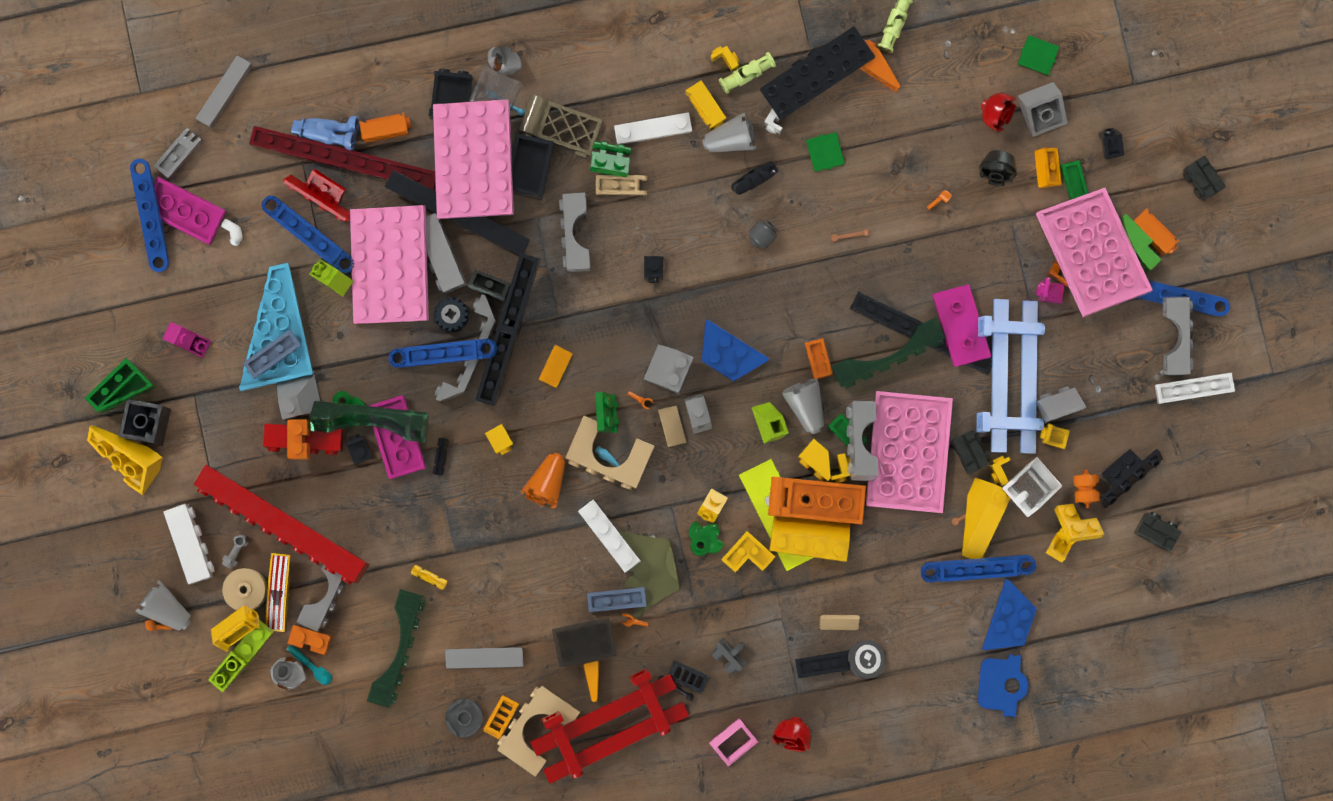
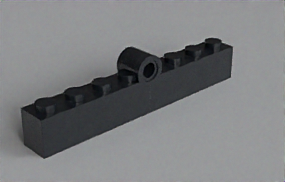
[475,253,541,406]

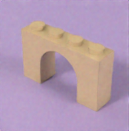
[565,416,655,491]
[497,685,581,777]

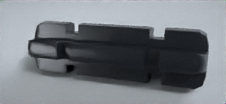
[433,438,449,475]

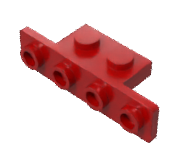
[283,169,350,222]

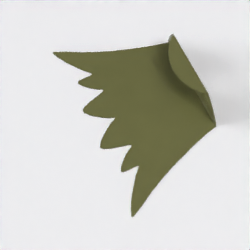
[616,529,680,619]

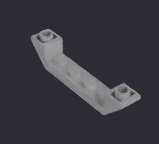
[435,294,497,402]

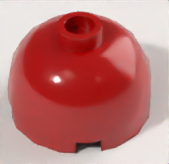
[981,93,1016,132]
[772,717,812,752]

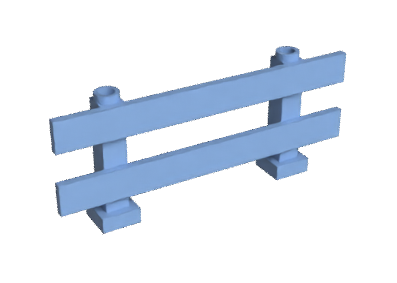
[976,299,1045,454]

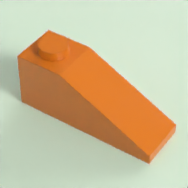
[860,40,900,93]

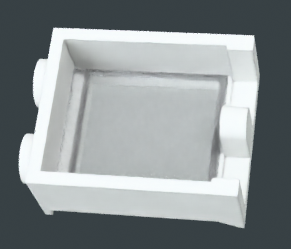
[1003,457,1062,517]

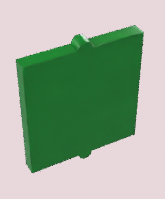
[1017,35,1060,76]
[806,132,845,172]

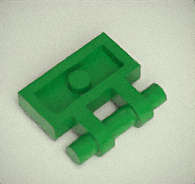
[590,141,631,177]
[595,392,620,433]

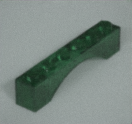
[831,317,946,389]
[309,401,429,442]
[367,589,426,708]

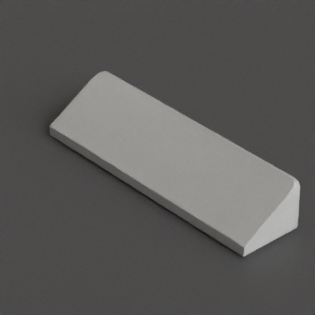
[195,56,253,129]
[445,647,524,669]

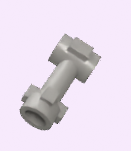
[222,534,249,569]

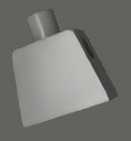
[684,394,712,434]

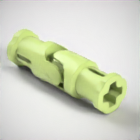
[877,0,913,53]
[718,52,776,94]

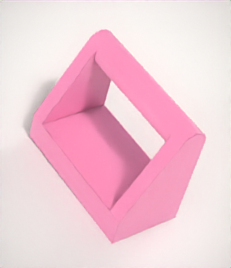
[709,718,758,767]

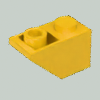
[798,439,831,482]

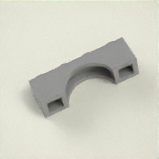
[559,193,591,272]
[1163,297,1193,375]
[846,401,878,481]
[297,564,345,632]

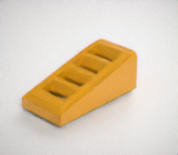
[583,660,599,702]
[484,695,519,740]

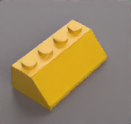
[769,516,850,562]

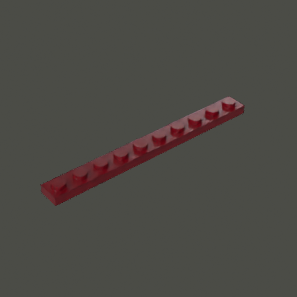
[249,126,436,190]

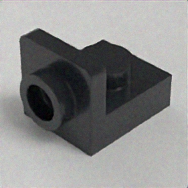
[1098,128,1124,159]
[644,256,663,283]
[345,434,373,465]

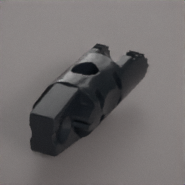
[731,161,778,195]

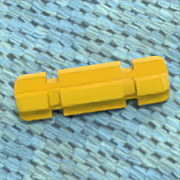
[411,565,447,590]

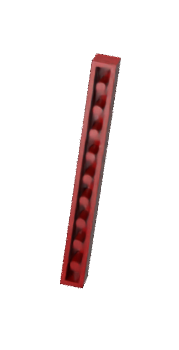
[193,465,370,585]

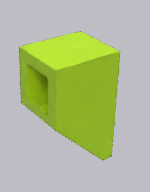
[309,259,354,297]
[752,402,789,444]

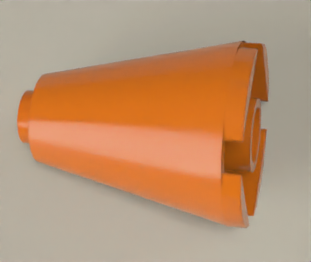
[521,453,566,508]

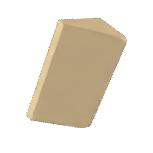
[658,406,687,448]
[820,615,860,630]

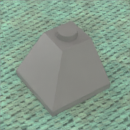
[277,375,323,421]

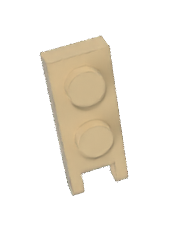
[596,175,647,196]

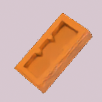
[805,338,833,379]

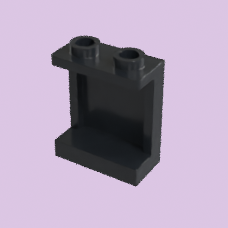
[429,68,473,119]

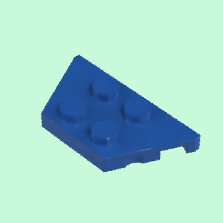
[702,319,769,382]
[981,579,1037,650]

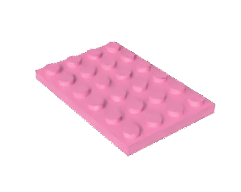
[433,99,514,219]
[1036,188,1152,317]
[350,205,429,324]
[866,391,953,513]

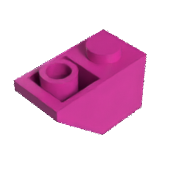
[162,322,211,358]

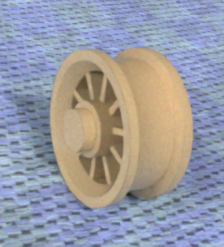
[222,568,268,610]

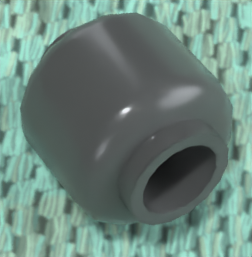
[749,220,777,248]

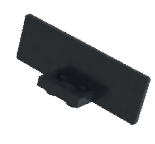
[760,27,875,120]

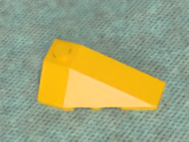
[87,425,163,495]
[962,478,1010,559]

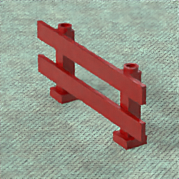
[530,669,689,784]

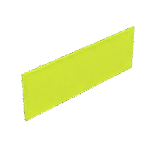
[739,459,814,571]

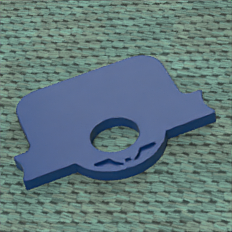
[978,654,1028,718]

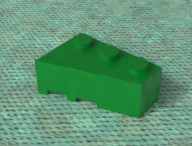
[84,358,157,414]

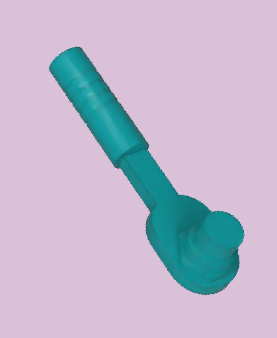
[286,645,332,685]

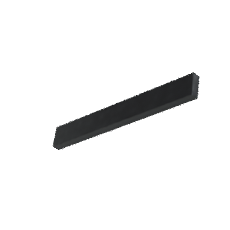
[385,170,530,256]
[850,291,992,375]

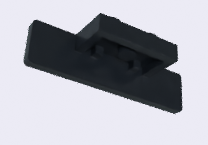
[1100,449,1163,508]

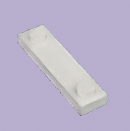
[614,112,692,145]
[1155,373,1235,404]

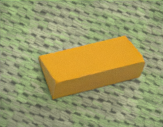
[1034,148,1062,188]
[539,345,573,388]

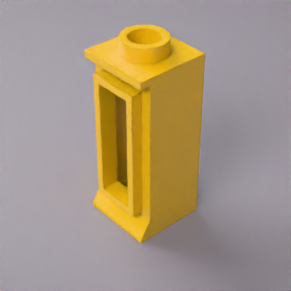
[685,80,726,131]
[211,605,260,652]

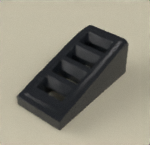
[668,660,709,694]

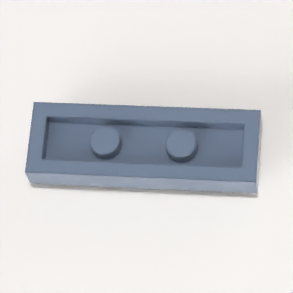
[243,330,302,379]
[587,587,646,612]

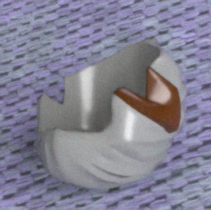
[487,47,522,76]
[270,657,306,690]

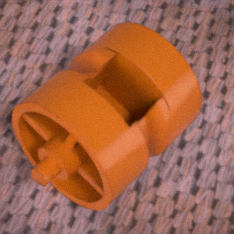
[1073,469,1100,508]

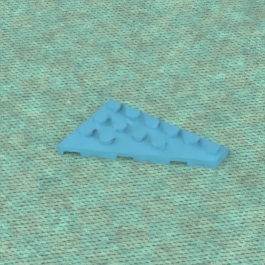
[239,263,314,391]

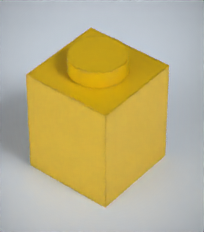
[485,424,514,455]

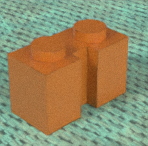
[287,420,310,460]
[287,625,333,655]

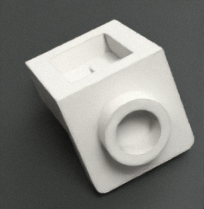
[764,109,783,134]

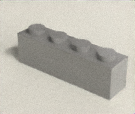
[426,213,467,294]

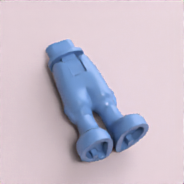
[291,116,360,150]

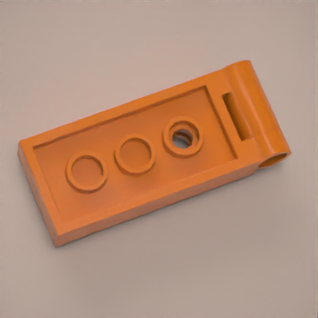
[768,477,866,525]

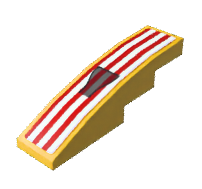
[266,553,291,632]

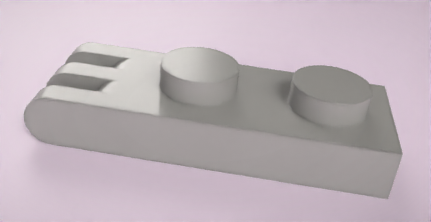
[154,128,202,179]

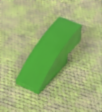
[1120,214,1161,273]

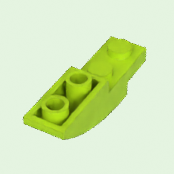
[208,620,274,693]

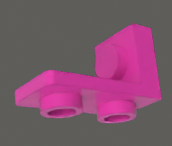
[1036,278,1064,304]

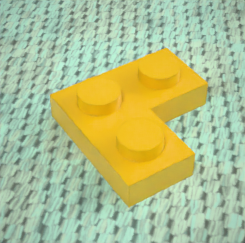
[1054,504,1104,542]
[721,531,775,573]

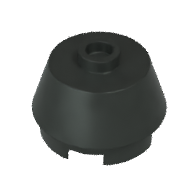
[979,150,1017,186]

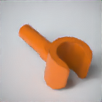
[927,191,952,210]
[627,391,653,409]
[620,613,649,627]
[145,620,173,631]

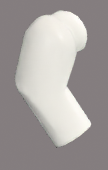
[221,219,243,246]

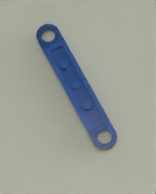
[130,159,170,272]
[261,195,354,274]
[1137,280,1230,317]
[388,339,497,368]
[920,555,1037,583]

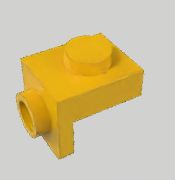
[710,46,740,72]
[1040,424,1070,449]
[830,453,851,483]
[990,456,1010,487]
[697,488,728,523]
[1046,528,1076,563]

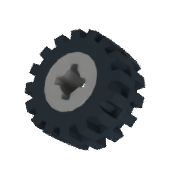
[434,297,469,332]

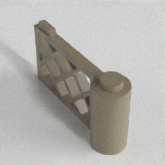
[518,95,602,158]

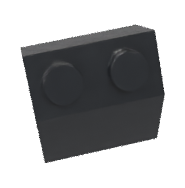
[119,399,171,446]

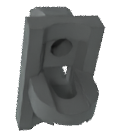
[711,638,747,674]

